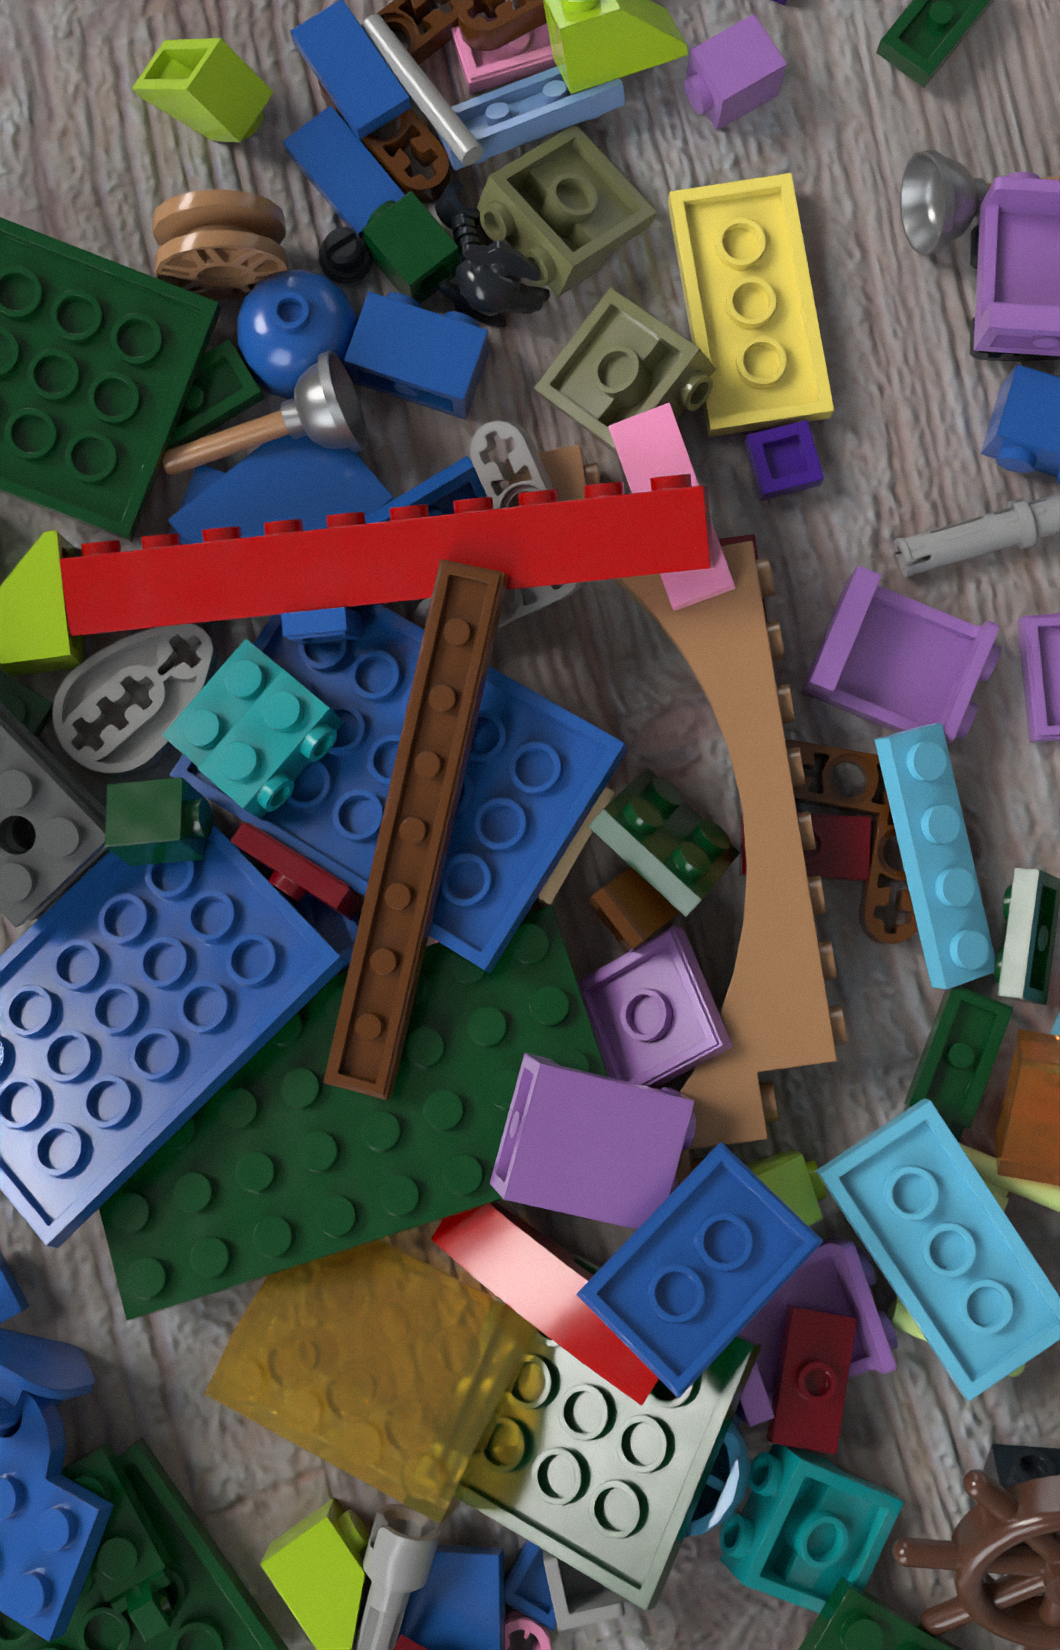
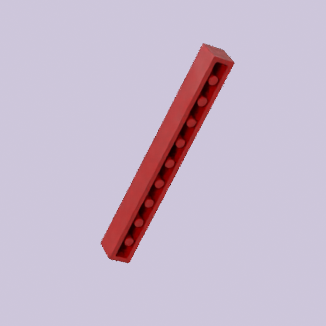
[59,474,715,636]

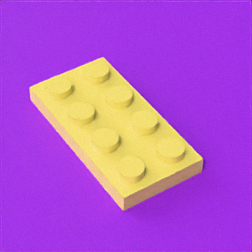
[668,173,834,437]

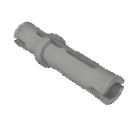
[894,493,1060,578]

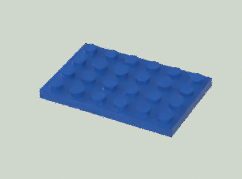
[170,604,628,973]
[0,823,348,1248]

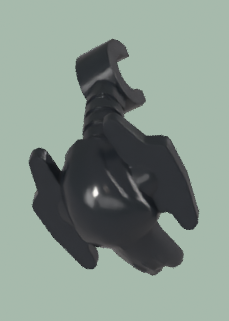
[435,181,550,327]

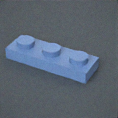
[434,66,626,170]

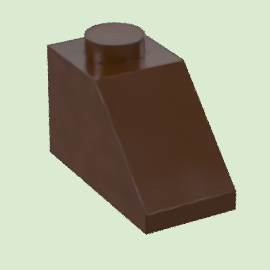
[587,867,681,952]

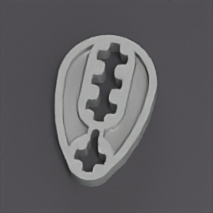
[53,624,218,777]

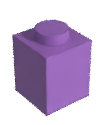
[684,14,787,131]

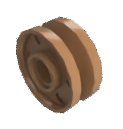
[152,189,289,299]

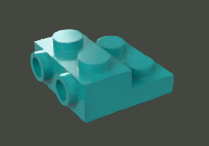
[162,639,344,819]
[719,1443,904,1614]

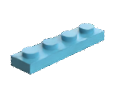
[874,723,995,989]

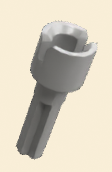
[353,1504,441,1650]

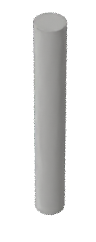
[361,14,483,166]

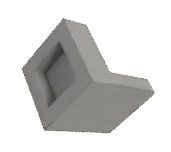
[543,1550,626,1631]

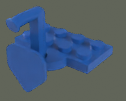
[0,1328,114,1642]

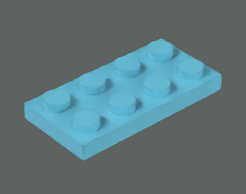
[816,1098,1060,1401]

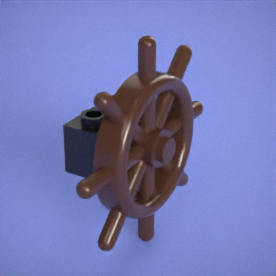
[892,1444,1060,1650]

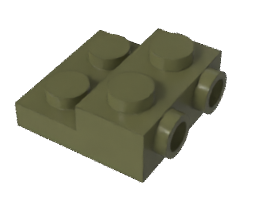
[477,124,657,297]
[533,287,716,455]

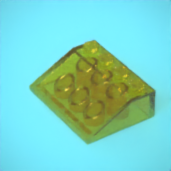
[204,1240,539,1524]

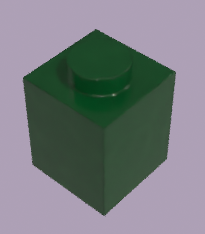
[362,191,460,304]
[104,777,213,866]

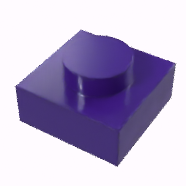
[744,420,824,501]

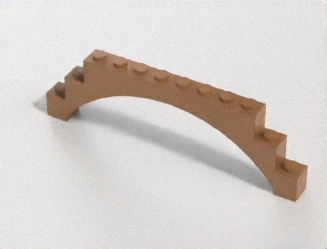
[505,444,848,1185]

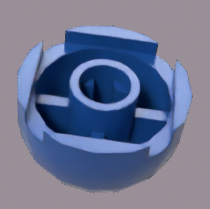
[236,269,358,400]

